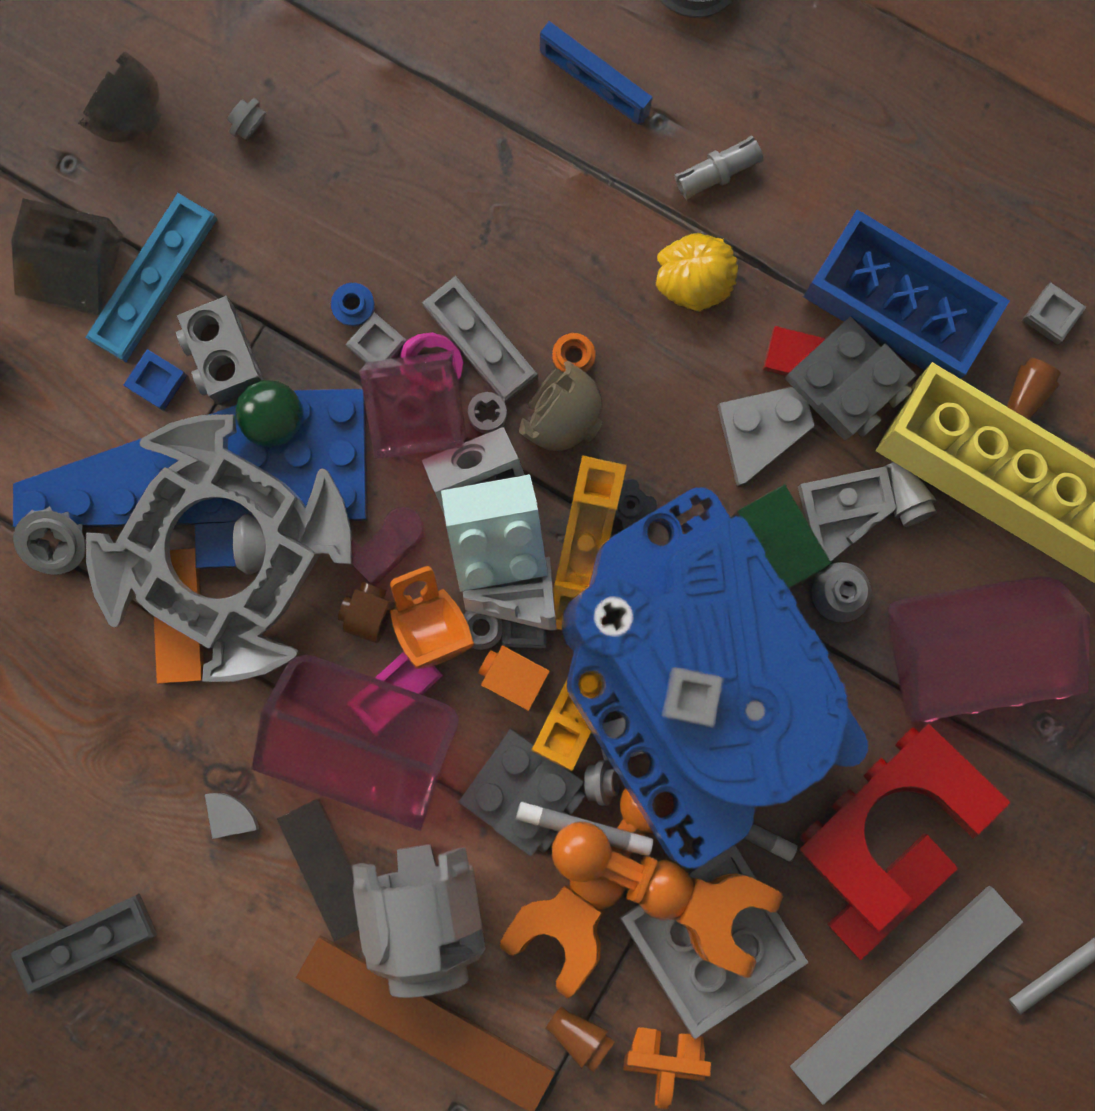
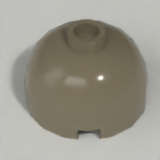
[519,361,602,452]

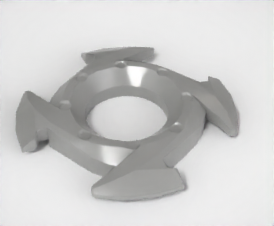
[86,415,352,682]

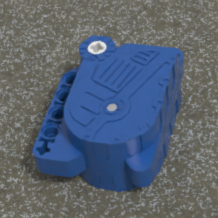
[562,487,868,868]

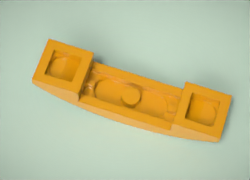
[553,455,626,630]
[531,615,609,772]

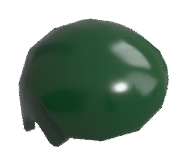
[235,380,304,448]

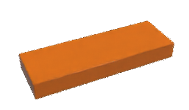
[154,548,204,684]

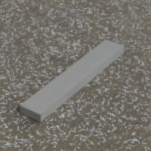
[790,886,1023,1105]

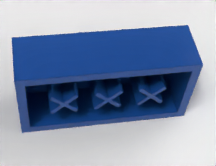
[803,209,1010,379]

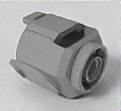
[352,844,485,997]

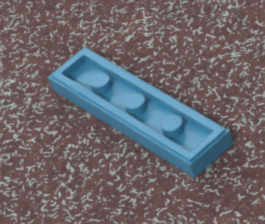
[85,193,217,362]

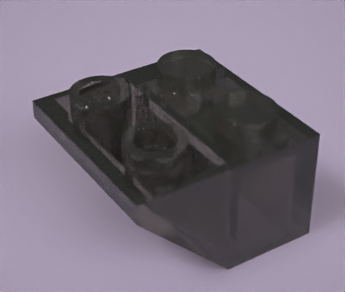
[11,198,123,316]

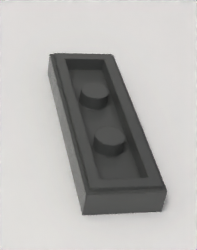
[11,893,157,995]

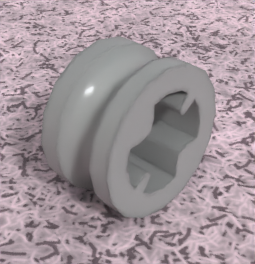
[467,392,507,434]

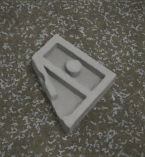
[717,387,814,487]
[463,557,557,630]

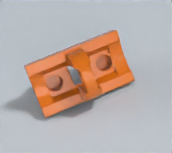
[623,1027,711,1110]

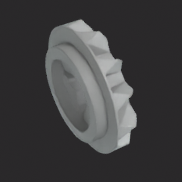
[13,506,86,574]

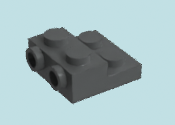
[785,316,916,441]
[459,729,585,856]

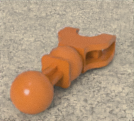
[500,787,674,999]
[552,822,783,978]

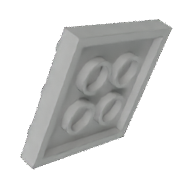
[619,845,808,1039]

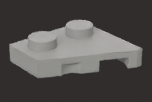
[798,466,896,562]

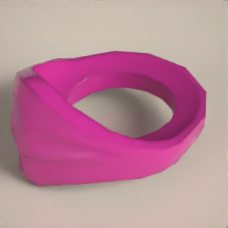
[401,333,464,392]

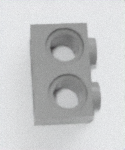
[176,296,264,404]

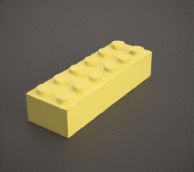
[875,362,1095,583]

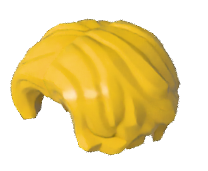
[656,233,738,312]

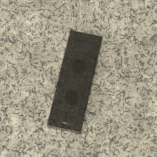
[277,798,359,942]

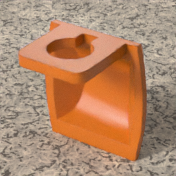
[390,566,474,669]

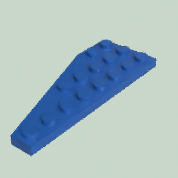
[13,389,367,528]

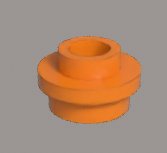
[552,333,596,373]

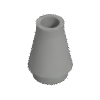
[886,462,937,527]

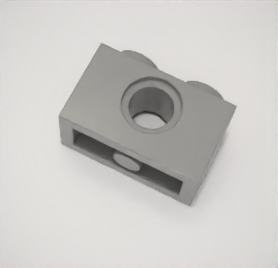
[422,427,524,516]

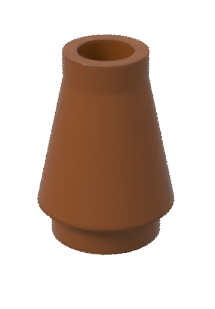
[1007,357,1061,420]
[545,1006,615,1072]

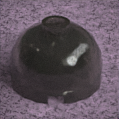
[79,51,162,143]

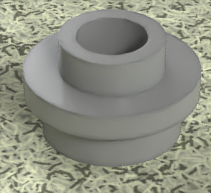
[227,98,266,140]
[463,610,502,650]
[584,760,620,806]

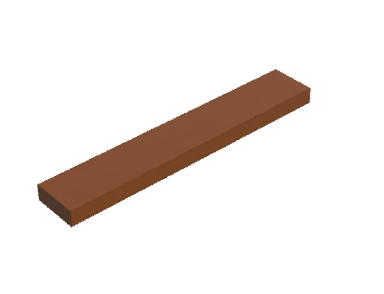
[296,935,555,1111]

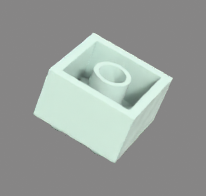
[441,474,548,592]

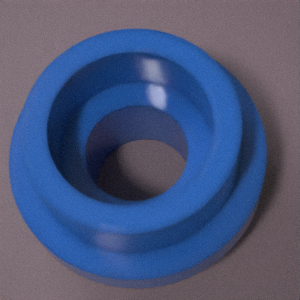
[331,283,375,327]

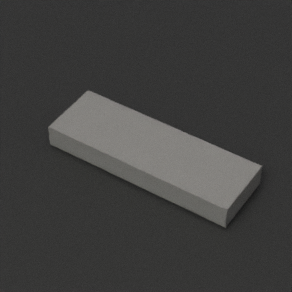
[422,276,538,403]

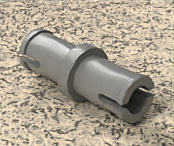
[674,136,764,200]

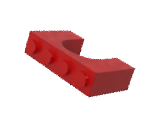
[799,723,1011,933]

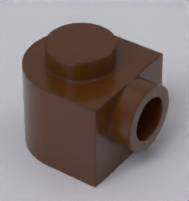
[338,582,395,644]

